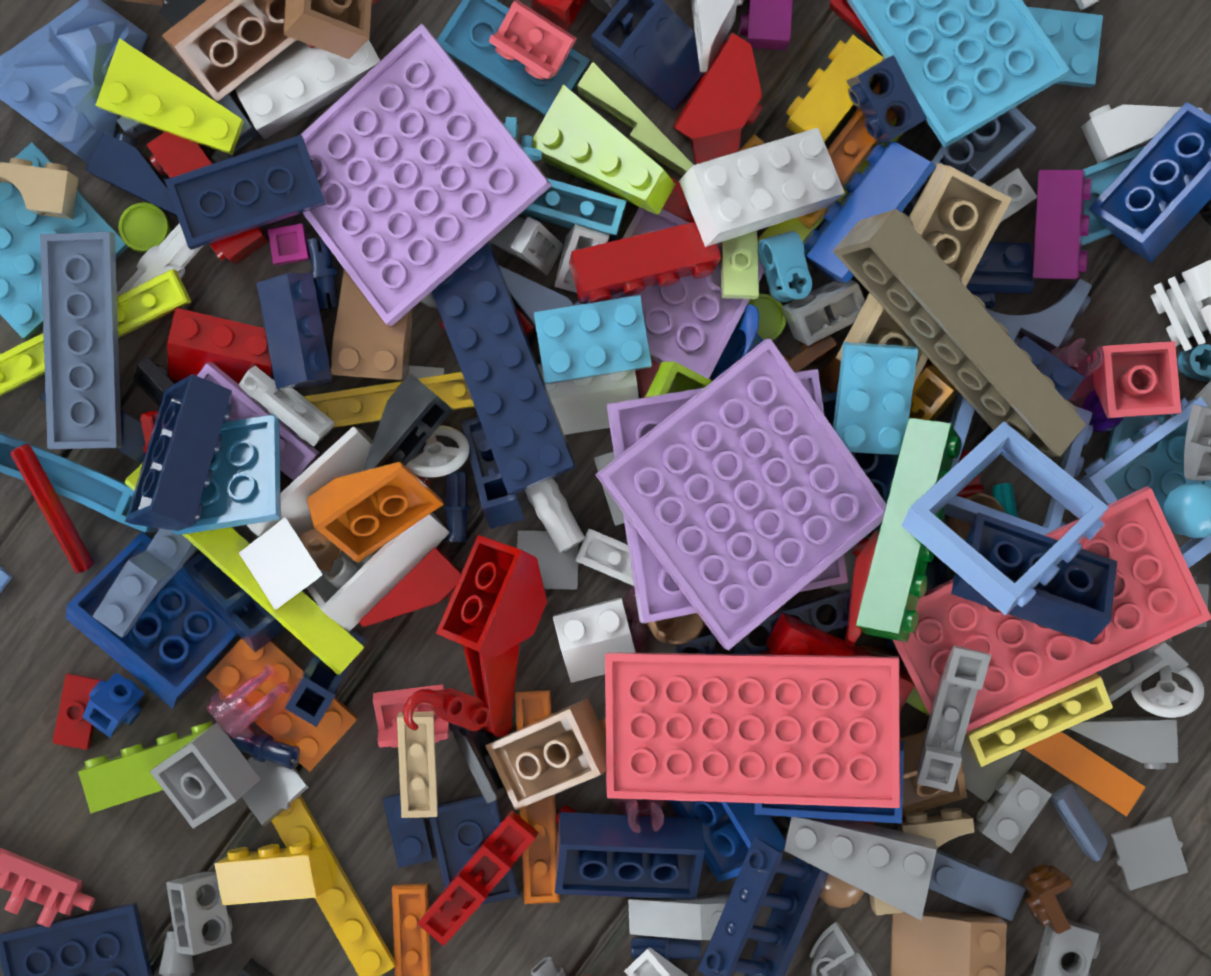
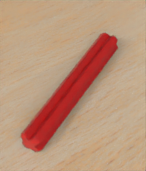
[11,444,94,573]

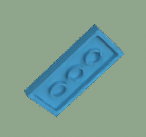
[437,0,590,117]

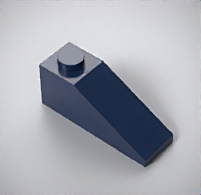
[86,132,177,217]
[461,416,524,529]

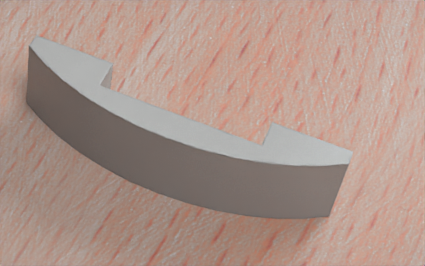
[916,645,991,792]

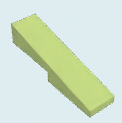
[578,62,693,176]

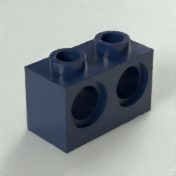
[846,55,926,143]

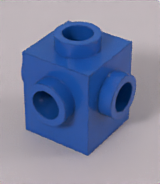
[82,672,145,738]

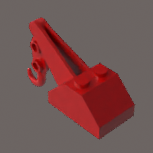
[609,33,763,223]
[403,535,547,737]

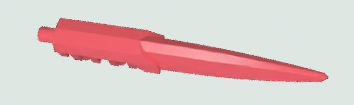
[0,848,95,928]

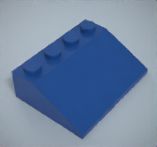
[65,532,238,709]

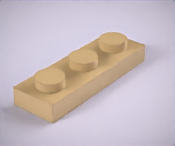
[397,711,438,818]

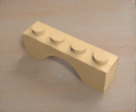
[0,158,79,220]

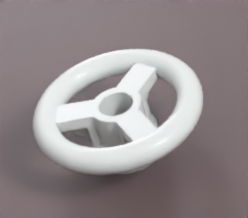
[406,425,470,477]
[1131,664,1204,718]

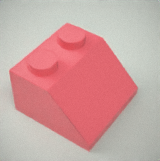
[1091,341,1182,418]

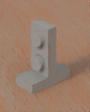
[489,216,564,276]
[1096,638,1189,702]

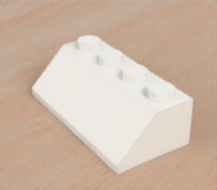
[235,40,380,139]
[538,364,639,435]
[247,427,373,537]
[306,513,450,632]

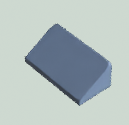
[1049,784,1108,862]

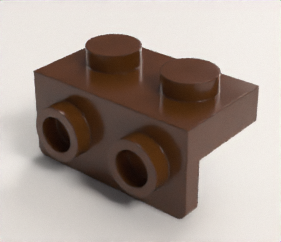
[1021,864,1073,934]

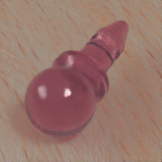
[624,587,646,653]

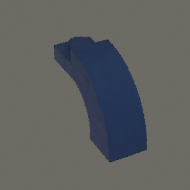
[284,625,366,727]

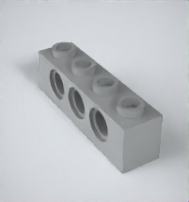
[1032,919,1101,976]

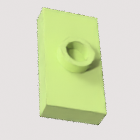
[720,231,759,299]

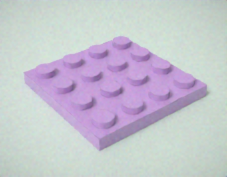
[587,207,764,379]

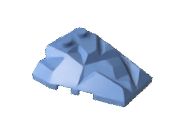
[0,0,149,164]

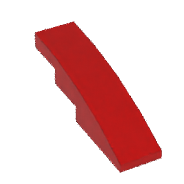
[417,810,539,946]

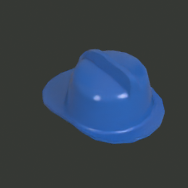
[710,304,764,380]

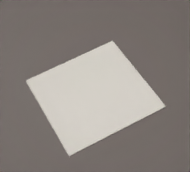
[239,517,322,610]

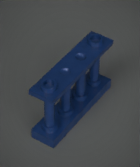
[698,837,829,976]

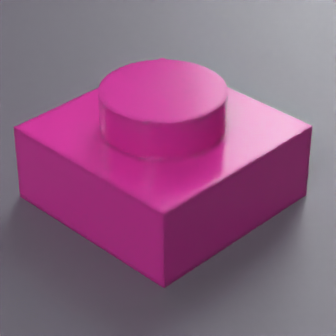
[267,223,310,266]

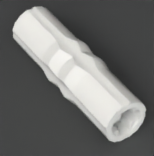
[525,478,586,553]

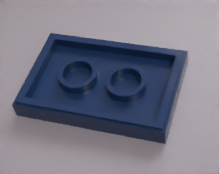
[429,794,519,905]

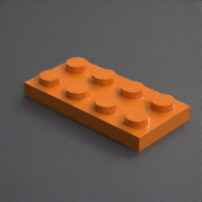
[206,638,359,772]

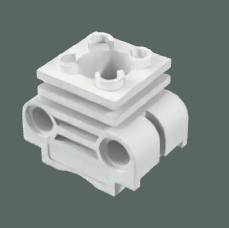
[1150,260,1211,351]

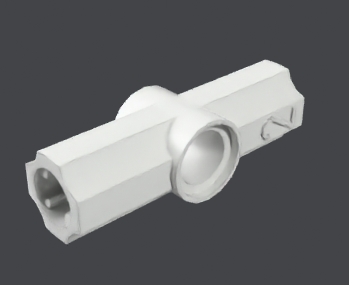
[117,223,203,296]

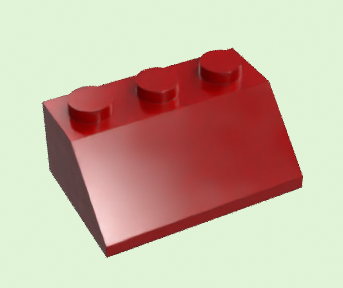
[167,308,275,384]

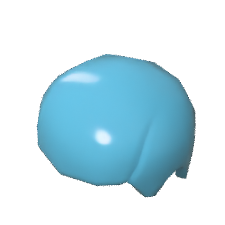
[1164,484,1211,538]

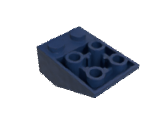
[592,0,705,111]

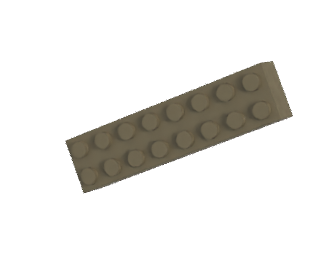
[833,209,1086,457]

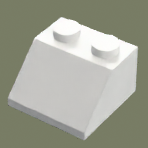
[553,598,636,683]

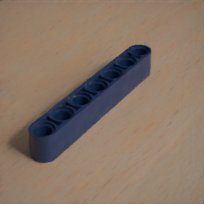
[674,588,851,654]

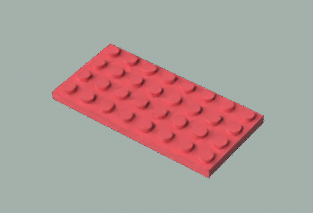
[893,486,1211,733]
[605,652,900,808]

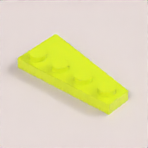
[96,38,244,155]

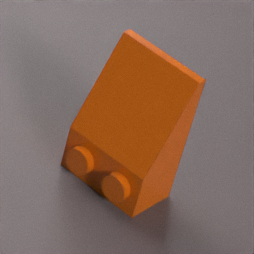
[306,462,443,563]

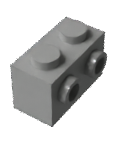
[974,768,1052,853]

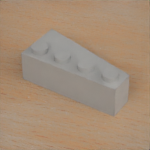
[784,817,937,921]

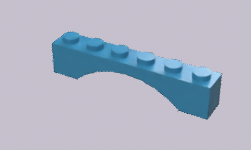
[0,431,158,532]

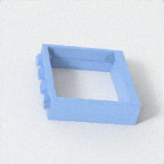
[944,393,1093,535]
[1078,397,1211,568]
[901,422,1109,615]

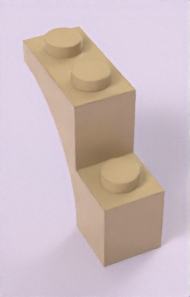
[869,808,975,915]

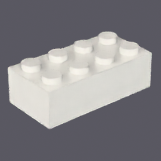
[679,128,845,247]

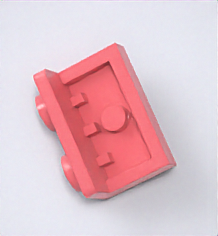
[489,0,577,80]
[373,684,449,748]

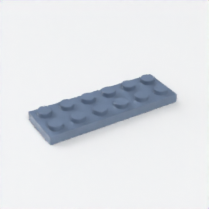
[40,232,122,449]

